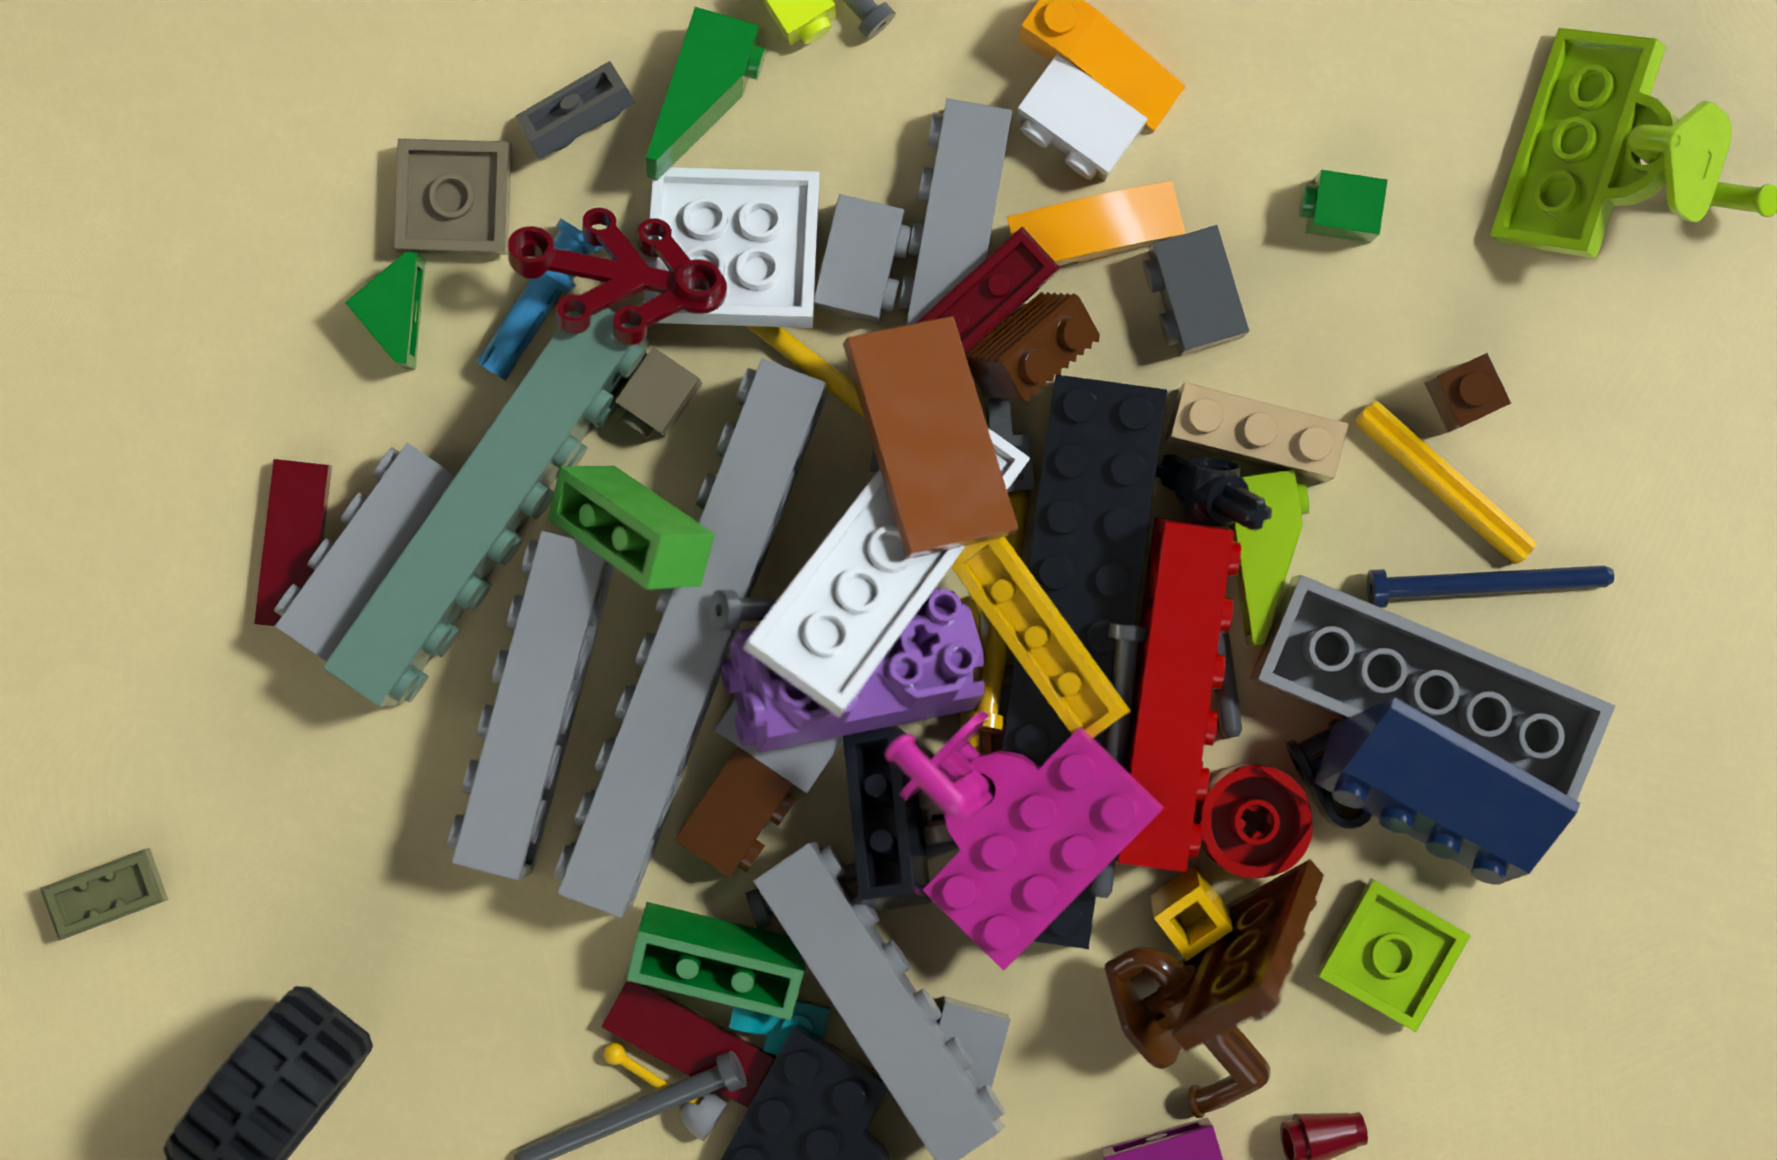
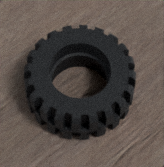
[163,986,373,1160]

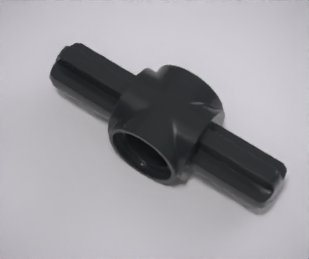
[1155,454,1272,530]

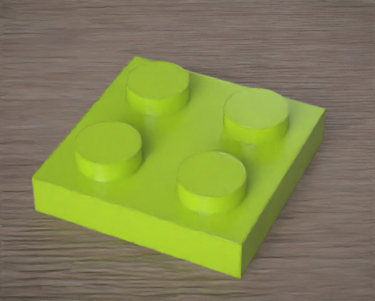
[1316,878,1471,1032]

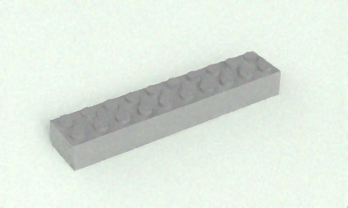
[553,358,828,918]

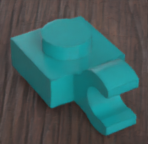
[729,999,830,1055]

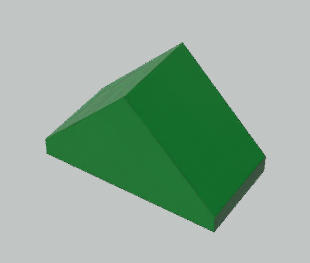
[345,252,426,370]

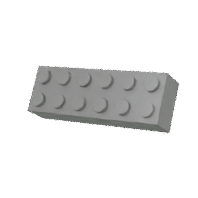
[447,530,614,881]
[1250,575,1616,801]

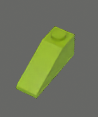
[1228,469,1309,646]

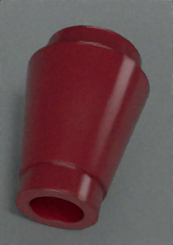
[1280,1112,1368,1160]

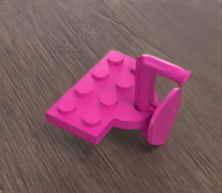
[885,710,1164,971]

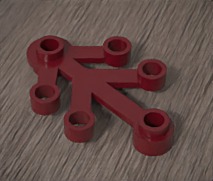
[508,207,727,345]

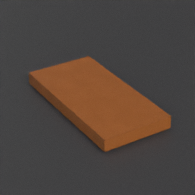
[843,316,1019,559]

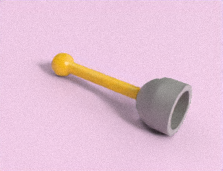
[603,1043,728,1141]

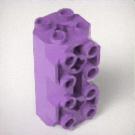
[721,588,984,752]

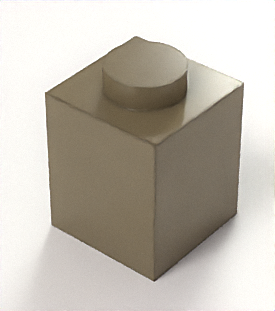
[615,347,703,438]

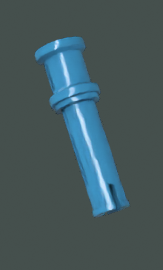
[476,218,602,381]

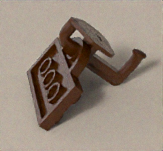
[1105,859,1324,1118]

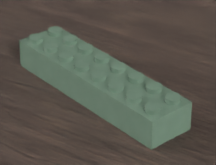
[323,308,650,707]

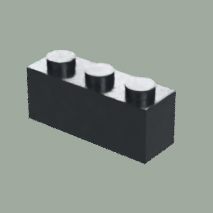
[843,725,932,911]

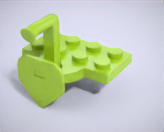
[1490,28,1777,259]

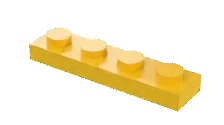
[951,537,1131,738]

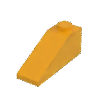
[1018,0,1186,133]

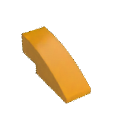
[1007,181,1185,266]

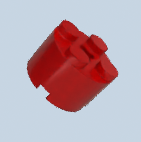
[1194,763,1313,878]

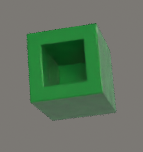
[1299,170,1388,243]

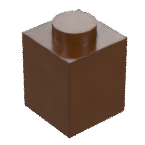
[1424,353,1511,433]

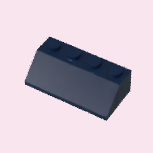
[1314,697,1580,885]

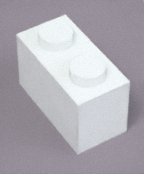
[1016,54,1148,182]

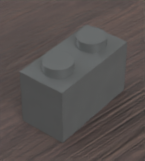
[1143,225,1249,356]

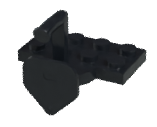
[721,1024,892,1160]

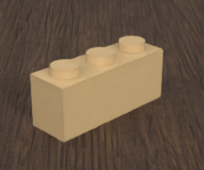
[1165,382,1349,483]

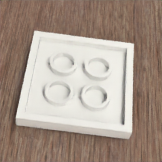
[643,167,820,328]

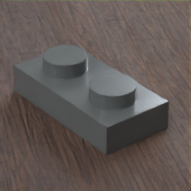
[515,61,635,159]

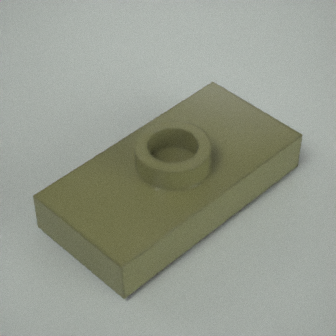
[40,848,169,941]

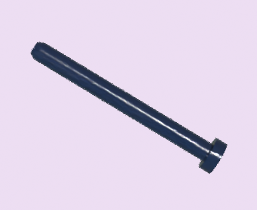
[1367,565,1614,608]

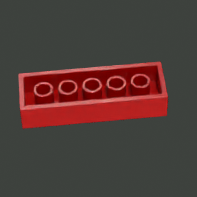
[1116,517,1241,872]

